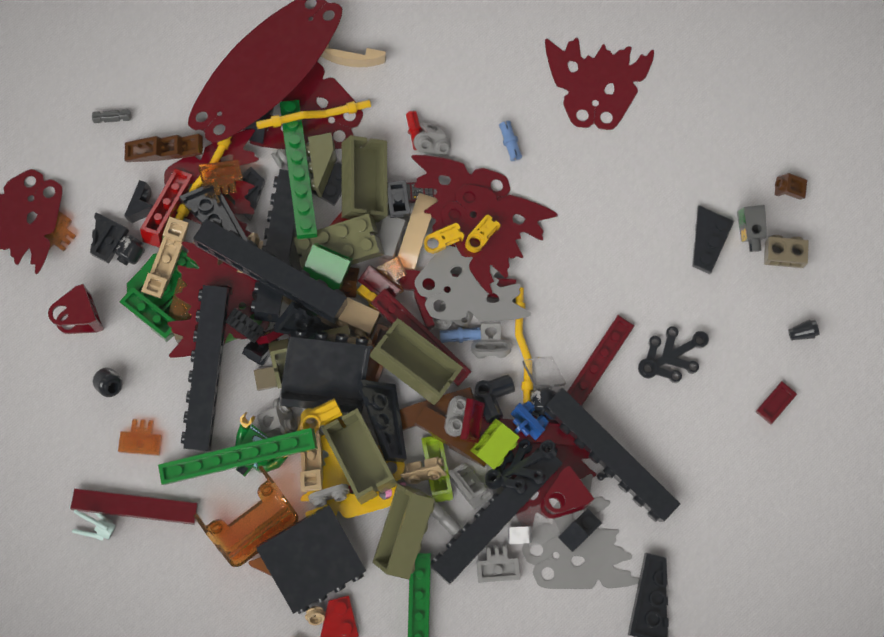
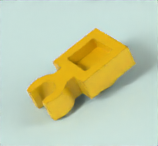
[357,285,378,311]

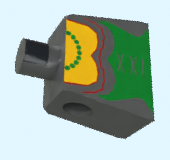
[737,205,767,252]

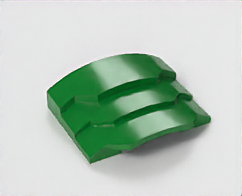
[119,250,199,342]

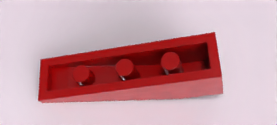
[140,169,193,248]

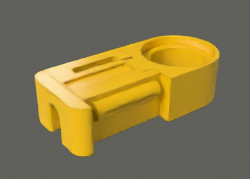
[465,215,500,253]
[424,223,464,254]

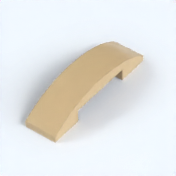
[321,44,386,67]
[395,193,438,270]
[141,217,189,299]
[297,416,323,492]

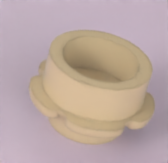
[305,606,326,626]

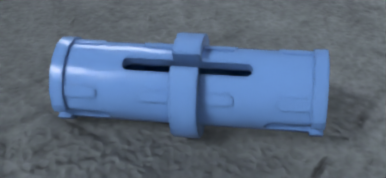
[499,121,522,161]
[439,327,481,343]

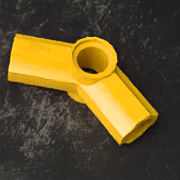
[297,398,342,452]

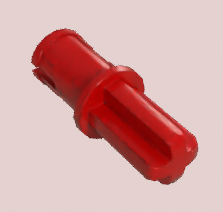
[406,111,423,150]

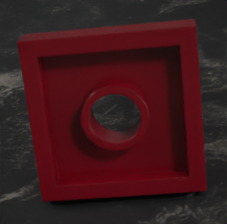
[48,284,104,334]
[540,465,594,519]

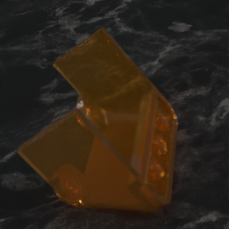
[193,465,299,567]

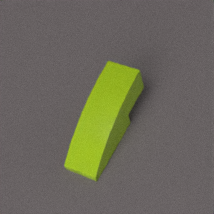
[421,436,453,502]

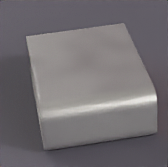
[508,526,532,544]

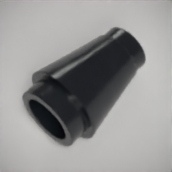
[788,319,820,341]

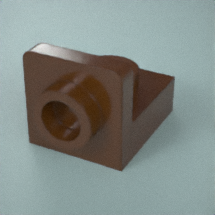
[774,173,807,200]
[340,267,360,298]

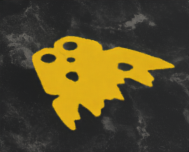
[300,418,405,519]

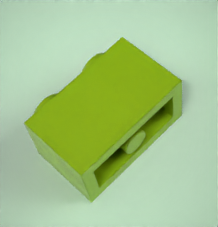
[470,419,520,470]

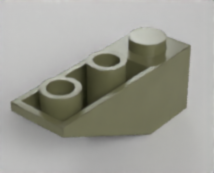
[306,133,337,197]

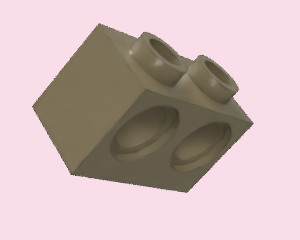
[764,235,809,268]

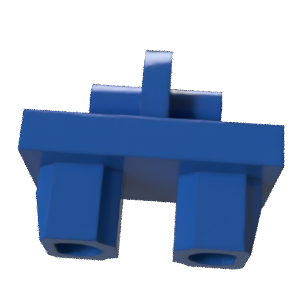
[511,401,549,441]

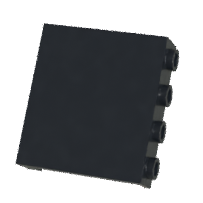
[279,328,373,414]
[256,504,366,614]

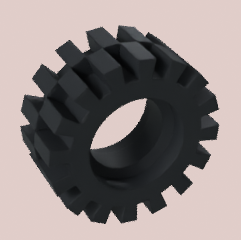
[225,308,264,343]

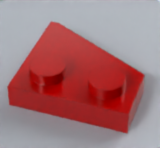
[320,596,359,637]

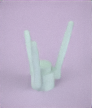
[72,510,116,541]

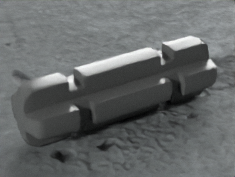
[92,109,131,123]

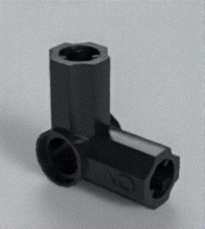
[474,374,515,423]

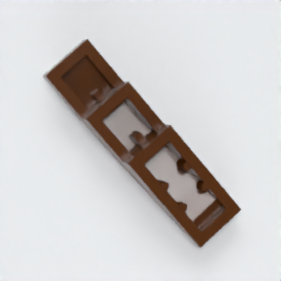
[124,134,203,162]
[400,387,475,431]
[414,406,486,467]

